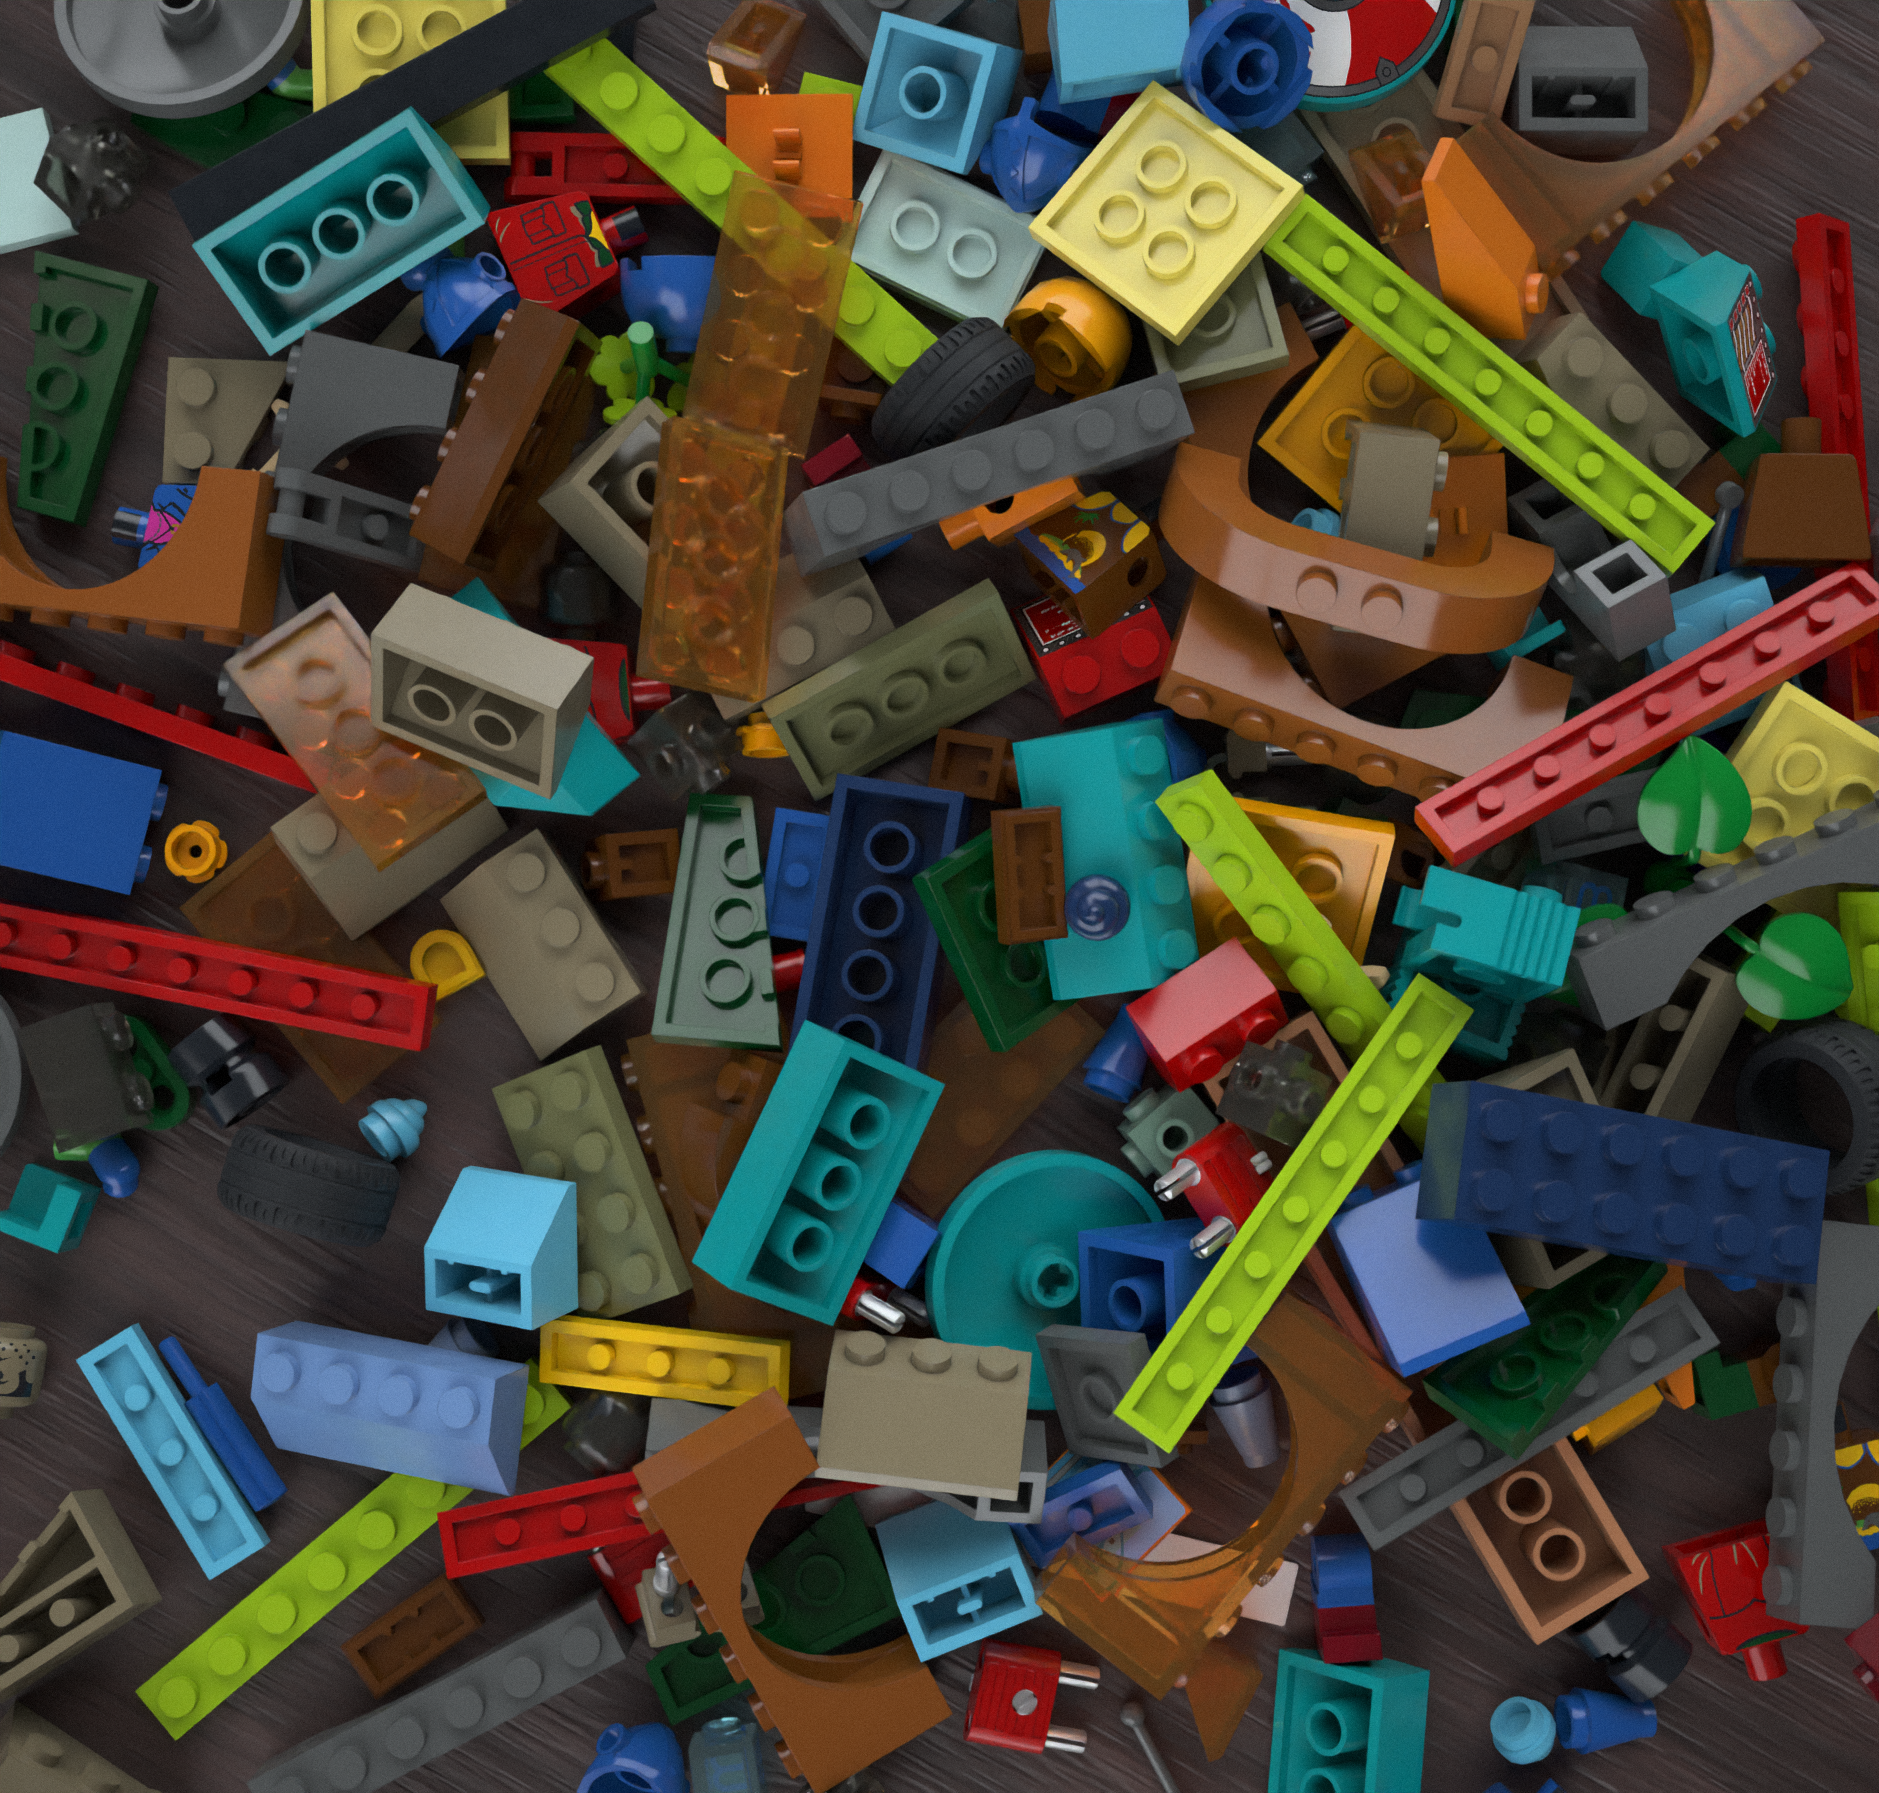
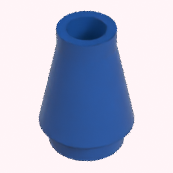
[1082,1003,1148,1103]
[1554,1687,1657,1755]

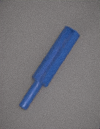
[159,1336,288,1512]

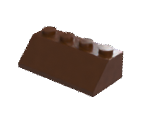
[409,298,603,573]

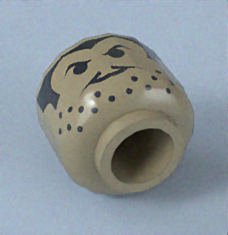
[0,1321,48,1419]

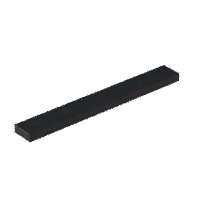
[168,0,657,242]

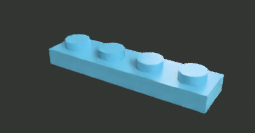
[76,1323,271,1581]

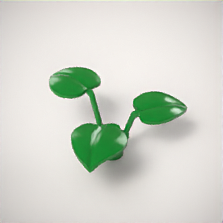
[1542,735,1854,1020]

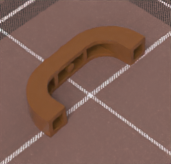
[1158,442,1555,654]

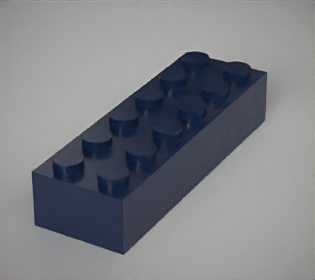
[787,773,974,1182]
[1415,1080,1830,1285]

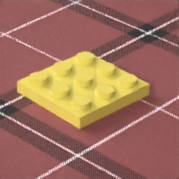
[311,0,511,165]
[1028,80,1305,346]
[1683,681,1879,934]

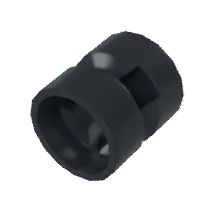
[167,1012,290,1131]
[1566,1586,1693,1703]

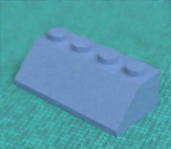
[251,1321,529,1496]

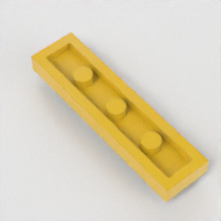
[539,1315,791,1407]

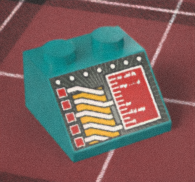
[1649,250,1778,438]

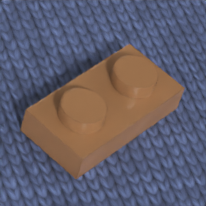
[1432,0,1535,131]

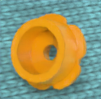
[736,712,789,758]
[165,820,228,883]

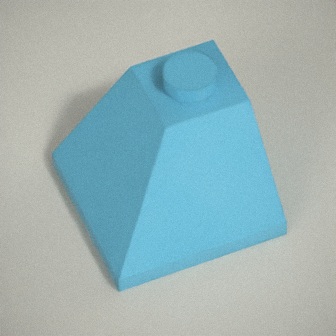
[853,11,1023,175]

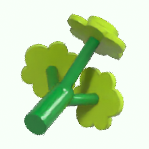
[589,321,728,425]

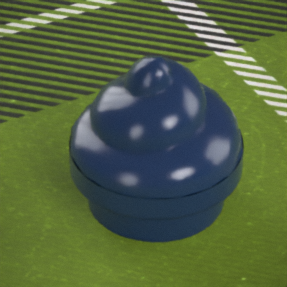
[1064,874,1131,941]

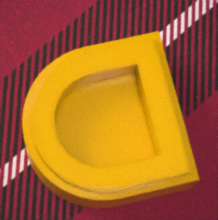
[410,930,487,1002]

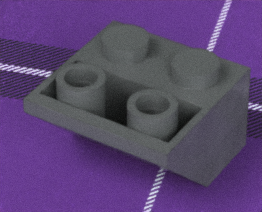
[1503,26,1648,155]

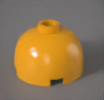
[1003,276,1133,403]

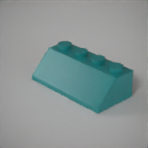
[192,106,491,356]
[1012,718,1200,1000]
[692,1019,946,1326]
[1268,1647,1430,1793]

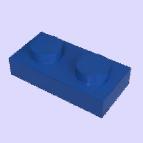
[764,807,830,942]
[1008,1460,1153,1569]

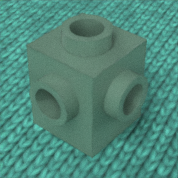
[1116,1084,1220,1178]

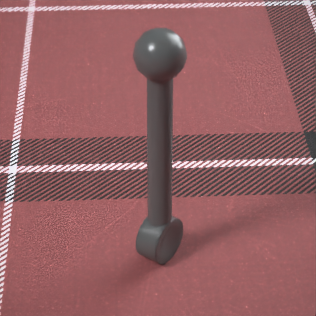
[1698,481,1744,583]
[1120,1701,1180,1793]

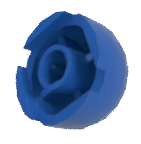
[1180,0,1314,133]
[620,255,748,353]

